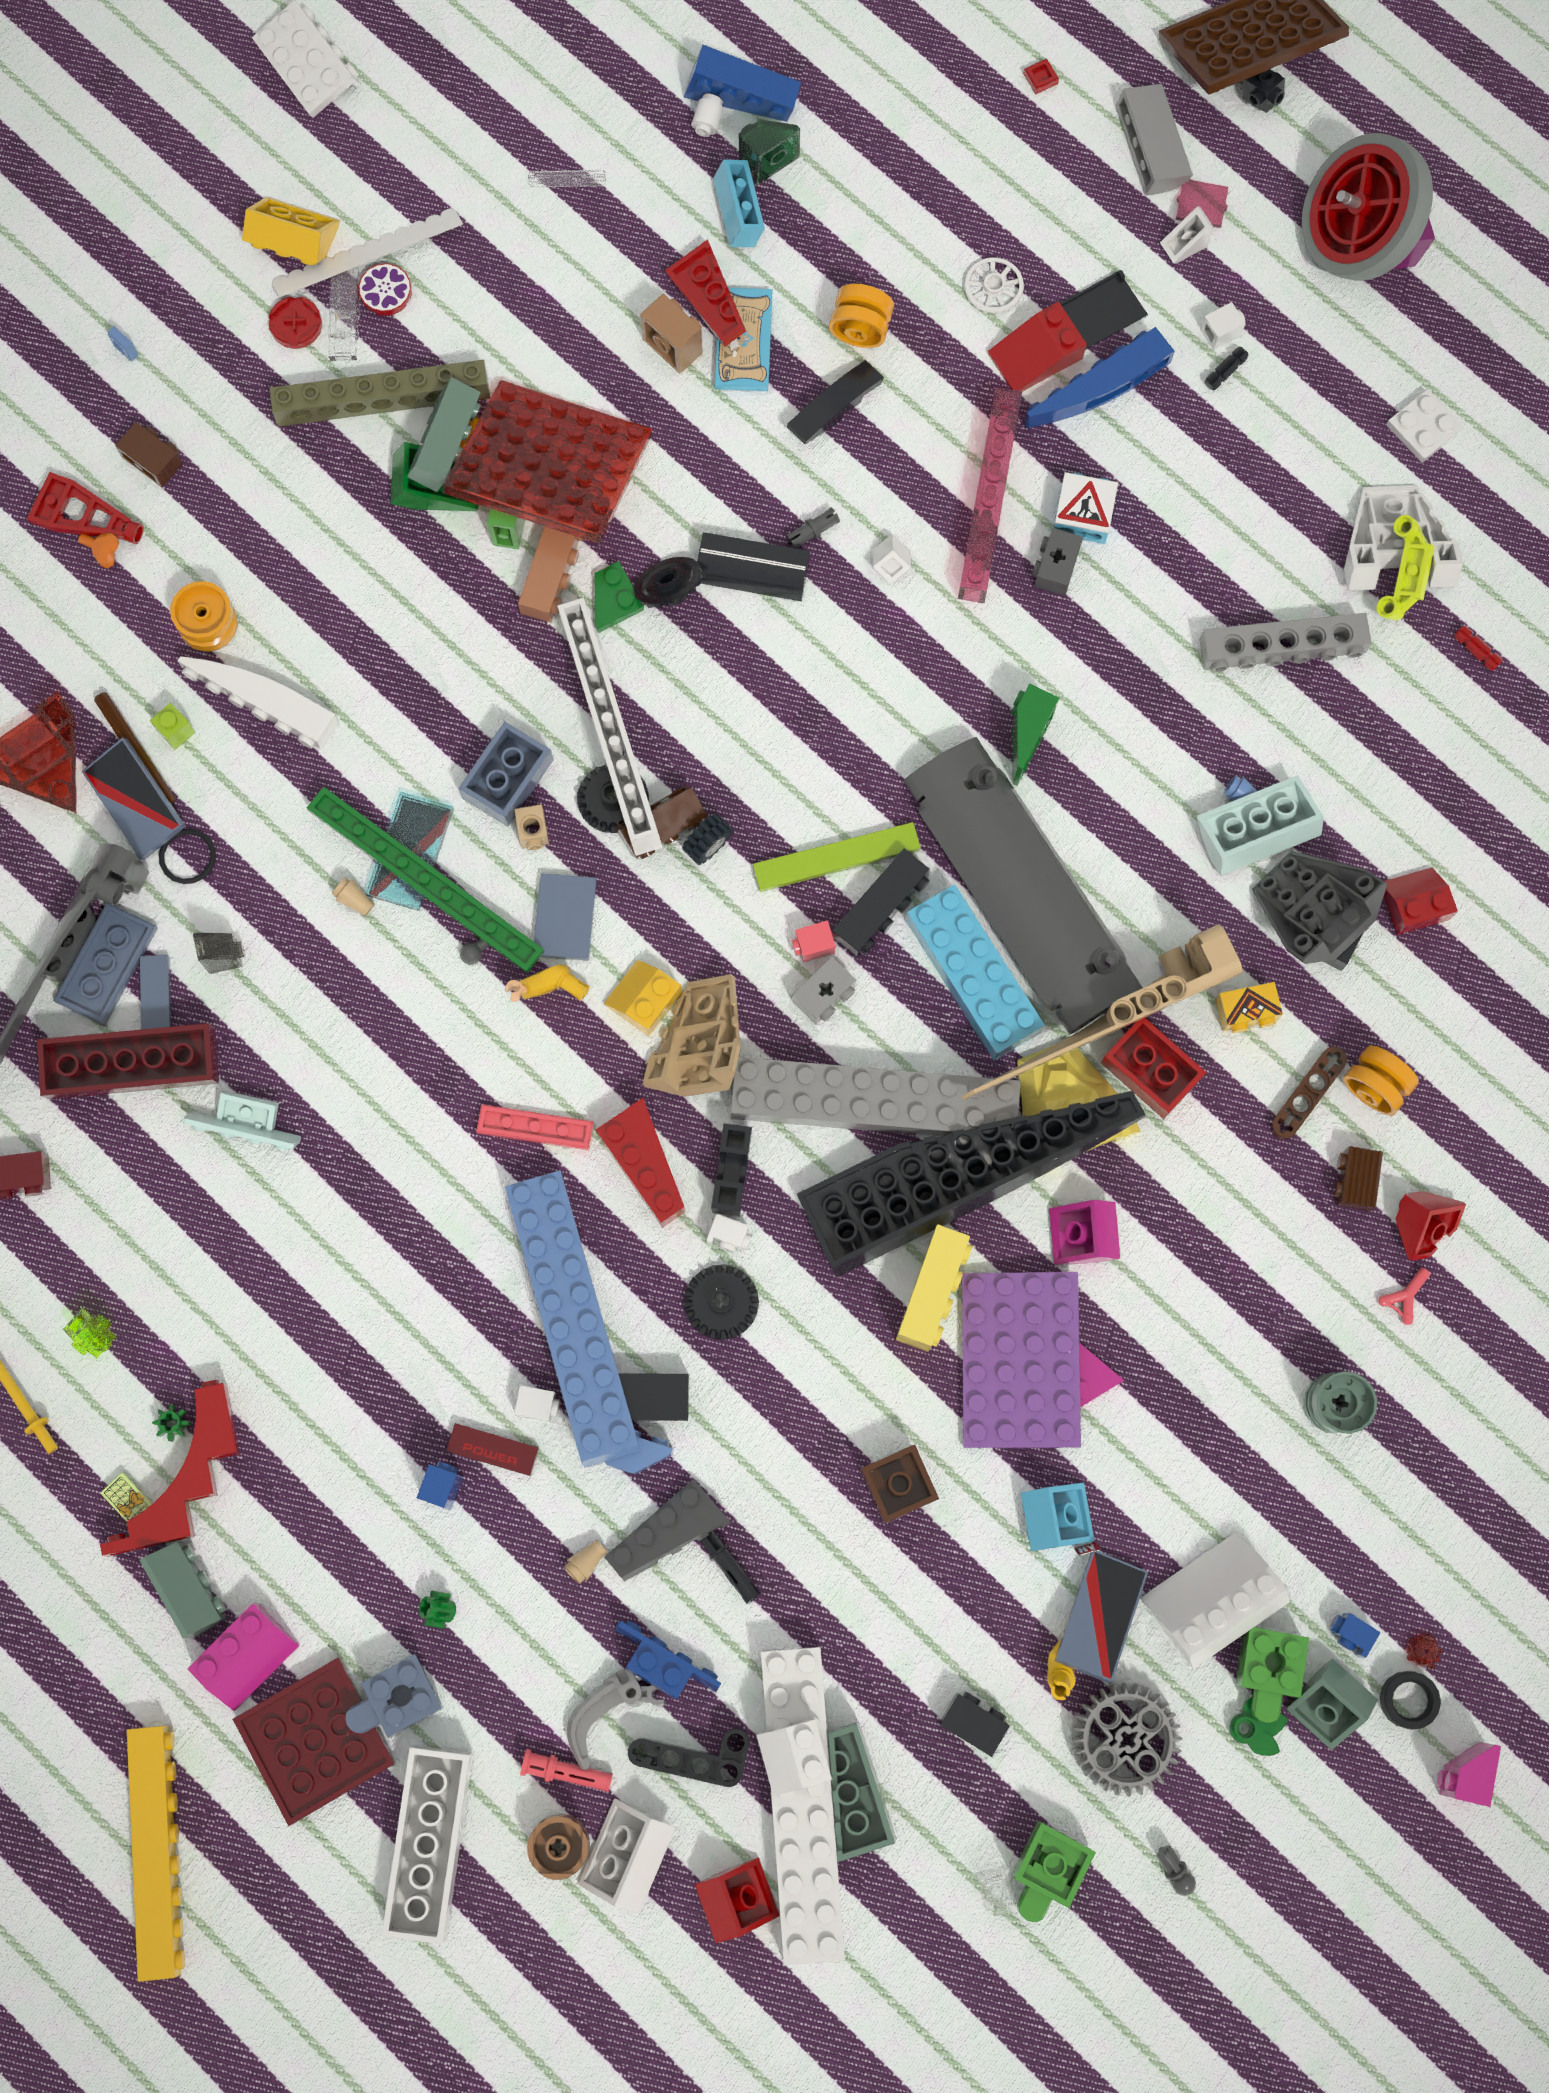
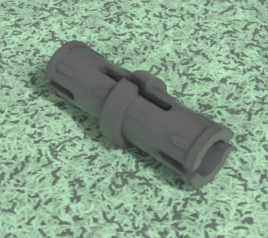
[785,507,840,549]

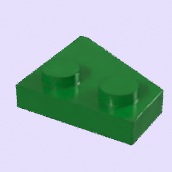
[595,561,644,633]

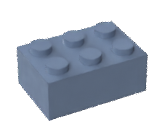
[458,721,554,827]

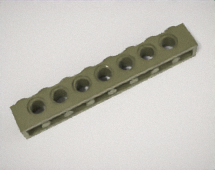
[270,359,491,427]

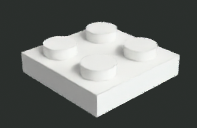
[1386,389,1464,463]

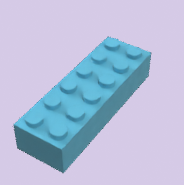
[905,884,1045,1061]

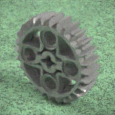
[1071,1682,1182,1797]

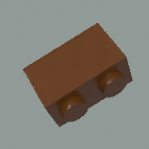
[115,422,183,487]

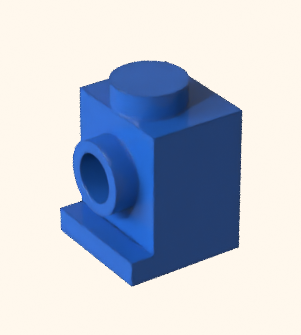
[1329,1613,1381,1658]

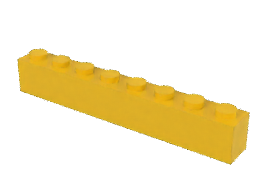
[127,1725,185,1982]

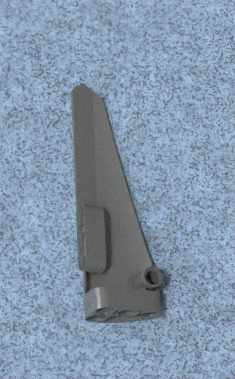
[0,843,150,1065]

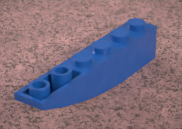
[1024,327,1175,428]

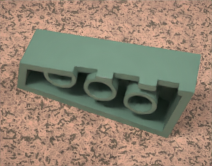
[407,377,481,492]

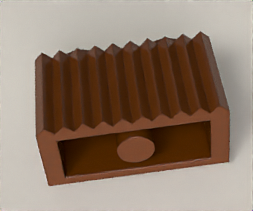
[1333,1146,1383,1211]

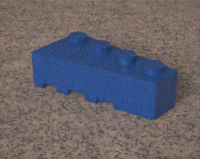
[684,44,801,122]

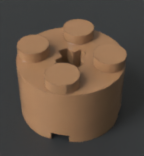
[527,1814,590,1880]

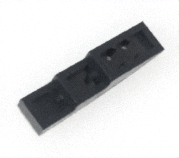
[786,360,884,445]

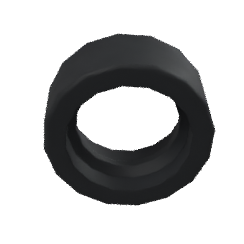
[1380,1671,1441,1730]

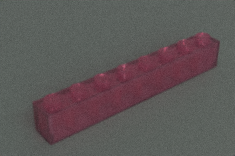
[958,387,1022,603]

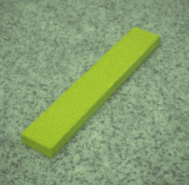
[753,822,921,892]

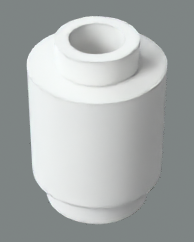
[691,94,723,137]

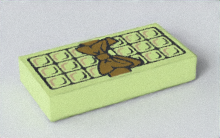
[101,1472,153,1522]

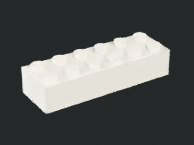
[381,1746,473,1944]

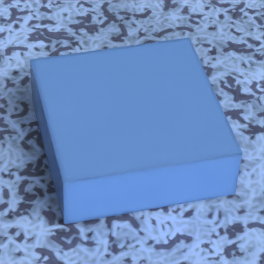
[107,326,139,361]

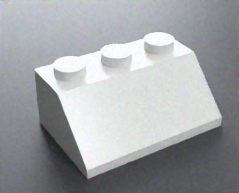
[578,1798,676,1914]

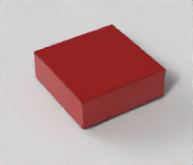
[1023,58,1059,95]

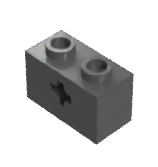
[1032,528,1083,596]

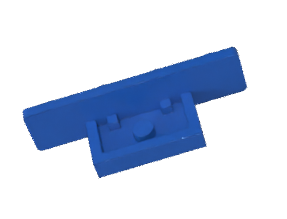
[615,1621,721,1700]

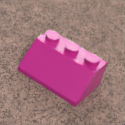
[187,1603,300,1711]

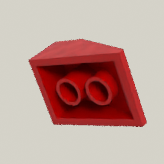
[987,301,1087,396]

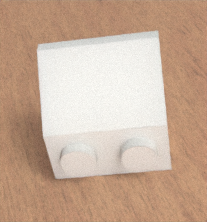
[757,1718,832,1795]

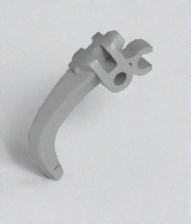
[567,1667,666,1770]

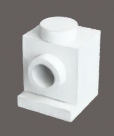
[706,1214,752,1253]

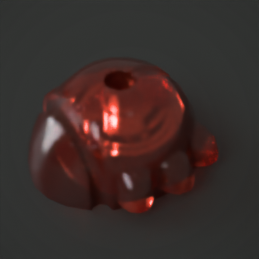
[1406,1633,1443,1669]

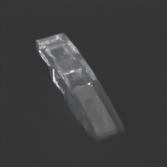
[328,268,360,361]

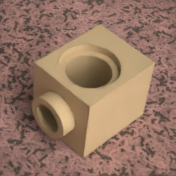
[514,805,549,850]

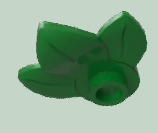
[1229,1697,1288,1756]

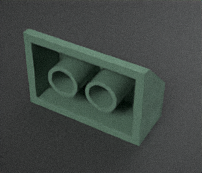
[139,1542,226,1639]

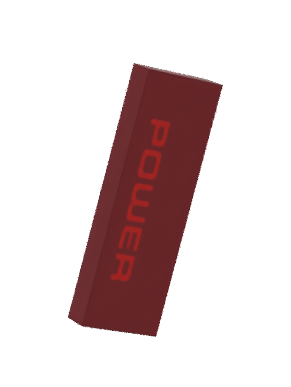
[446,1423,539,1476]

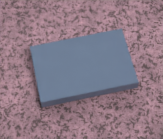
[534,873,597,961]

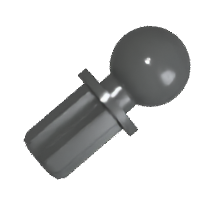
[1156,1845,1196,1896]

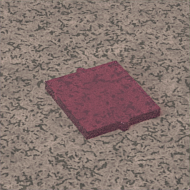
[1175,180,1229,228]

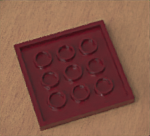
[232,1657,396,1827]

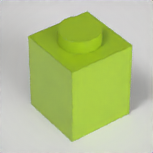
[149,703,196,750]

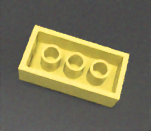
[896,1224,973,1352]

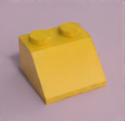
[604,960,682,1037]

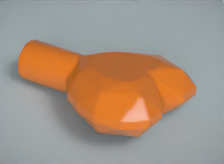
[78,533,119,568]

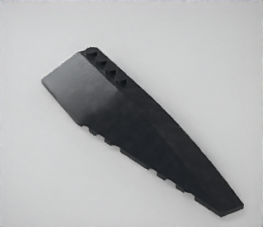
[797,1091,1146,1277]

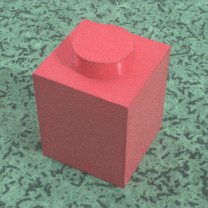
[791,921,836,963]

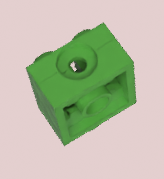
[1235,1627,1309,1723]
[1011,1820,1096,1922]

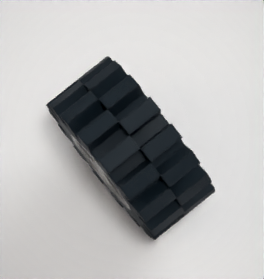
[682,813,733,865]

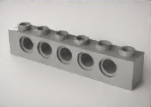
[1199,613,1372,672]

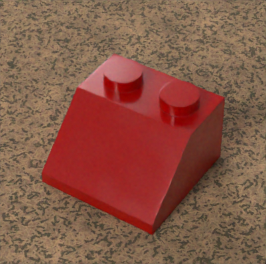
[1383,867,1458,935]
[695,1857,780,1943]

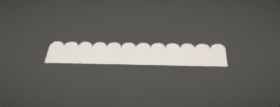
[272,209,463,298]

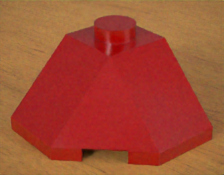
[1395,1191,1466,1261]

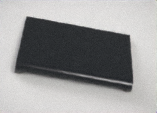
[1060,270,1148,350]

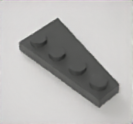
[604,1479,731,1581]

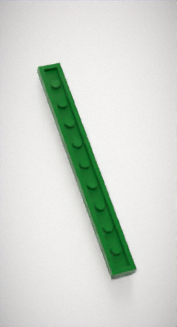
[307,787,544,973]

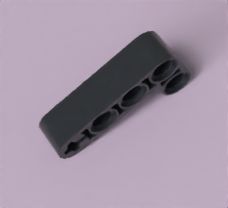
[628,1728,749,1787]

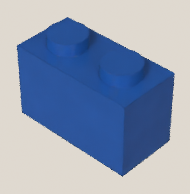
[416,1461,463,1510]

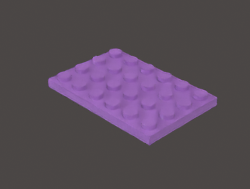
[962,1272,1081,1448]

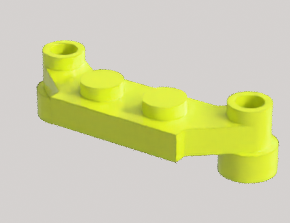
[1376,515,1435,621]

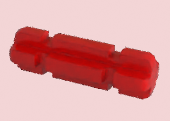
[1454,625,1503,671]

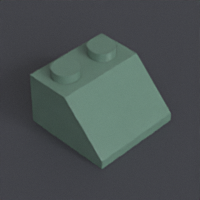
[1286,1658,1378,1750]

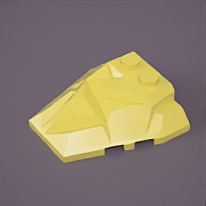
[1017,1045,1140,1151]

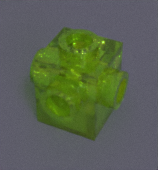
[63,1307,117,1359]

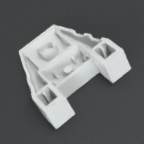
[1344,485,1463,590]

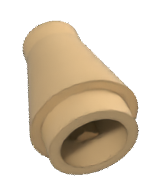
[332,877,375,917]
[563,1540,607,1584]

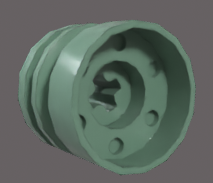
[1304,1372,1377,1434]

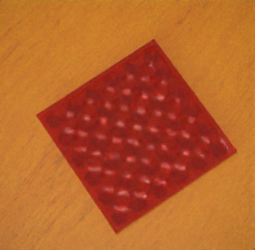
[443,380,652,544]

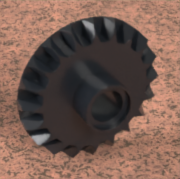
[634,557,703,609]
[577,763,649,833]
[684,1264,759,1340]

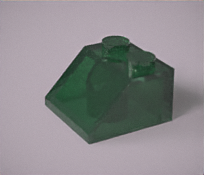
[738,119,800,185]

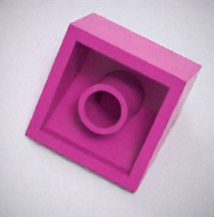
[1049,1200,1121,1265]
[1437,1742,1501,1807]

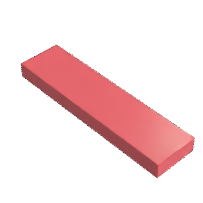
[476,1104,594,1151]

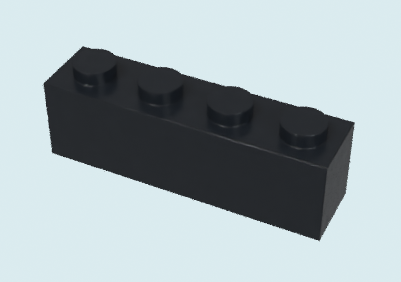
[832,848,930,958]

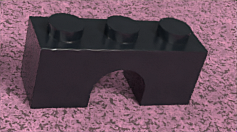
[711,1123,752,1217]

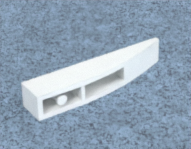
[178,656,339,750]

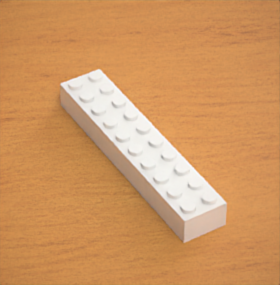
[761,1647,845,1966]

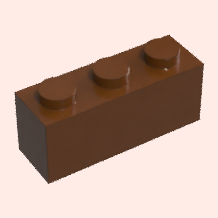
[615,785,707,859]

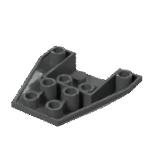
[1252,851,1387,964]

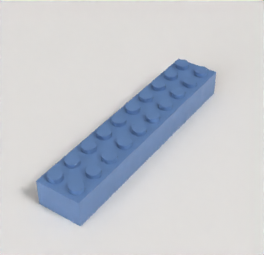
[505,1171,640,1468]

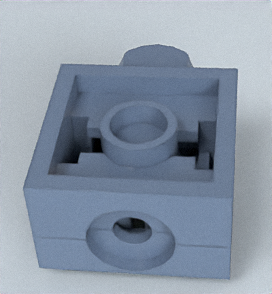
[346,1654,443,1738]

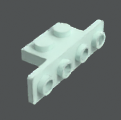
[183,1090,301,1151]

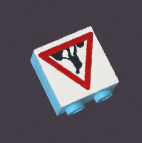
[1053,472,1118,544]

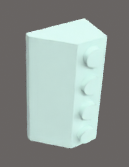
[1197,775,1324,876]

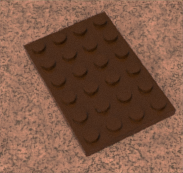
[1159,0,1349,95]

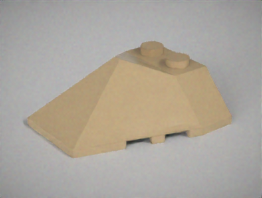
[642,974,741,1097]

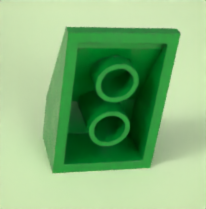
[390,442,480,512]
[1011,683,1059,786]

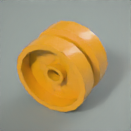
[829,284,894,348]
[170,581,238,652]
[1343,1045,1419,1116]

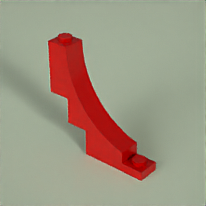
[100,1380,240,1557]

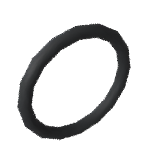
[159,829,216,884]

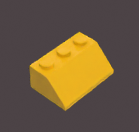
[242,197,340,265]

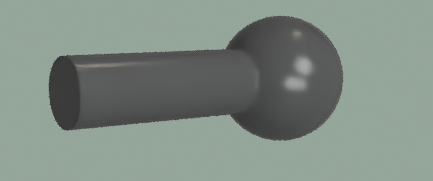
[460,939,489,965]

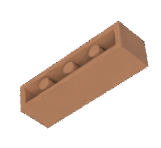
[518,506,587,623]

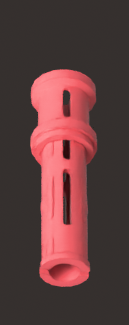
[520,1749,613,1792]

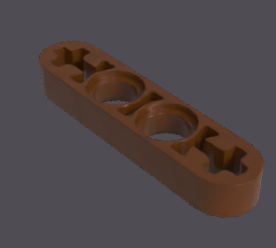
[1270,1047,1347,1140]

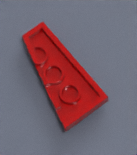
[665,239,746,347]

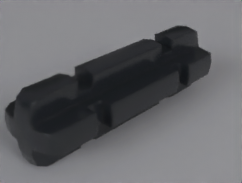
[1204,346,1249,391]

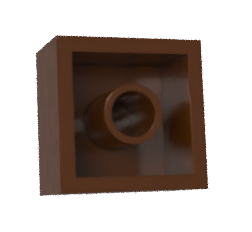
[860,1444,939,1524]

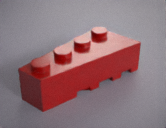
[596,1098,685,1228]

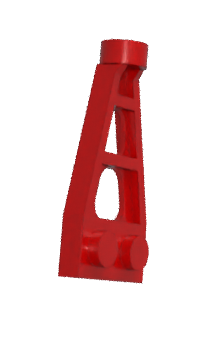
[27,472,144,545]

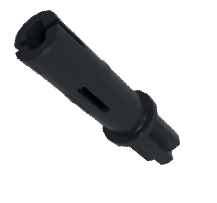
[699,1530,761,1604]

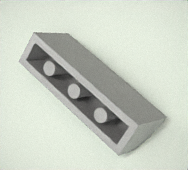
[1116,84,1193,196]

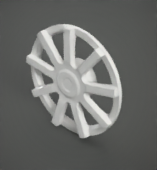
[964,258,1024,314]

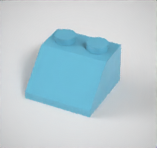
[1021,1483,1095,1551]

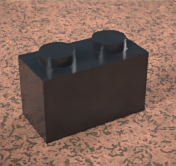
[939,1691,1010,1757]

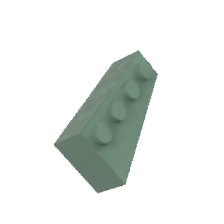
[828,1721,897,1862]

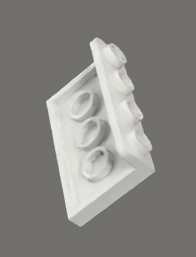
[252,0,361,118]

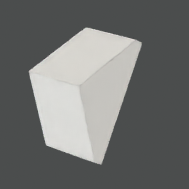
[1160,206,1214,264]

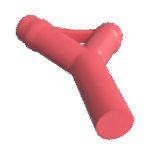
[1378,1267,1431,1325]

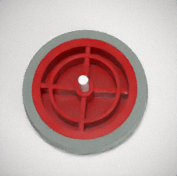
[1302,133,1433,281]

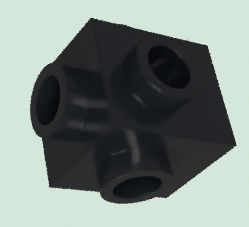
[1243,69,1285,113]

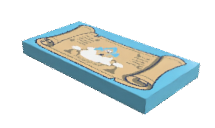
[715,288,773,391]

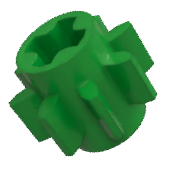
[152,1404,191,1442]
[419,1590,456,1629]

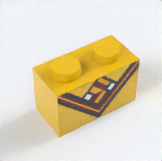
[1215,982,1283,1034]

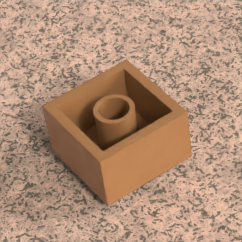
[640,293,703,374]

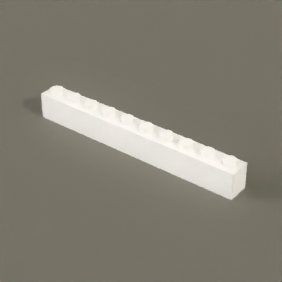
[558,597,662,856]

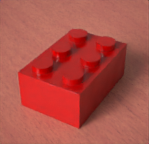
[1100,1018,1207,1120]

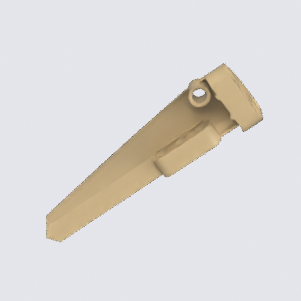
[961,924,1243,1100]

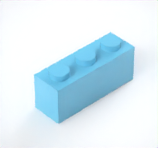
[713,160,765,247]

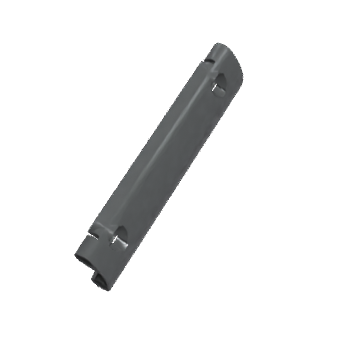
[904,737,1143,1035]

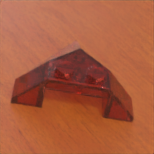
[0,691,77,814]

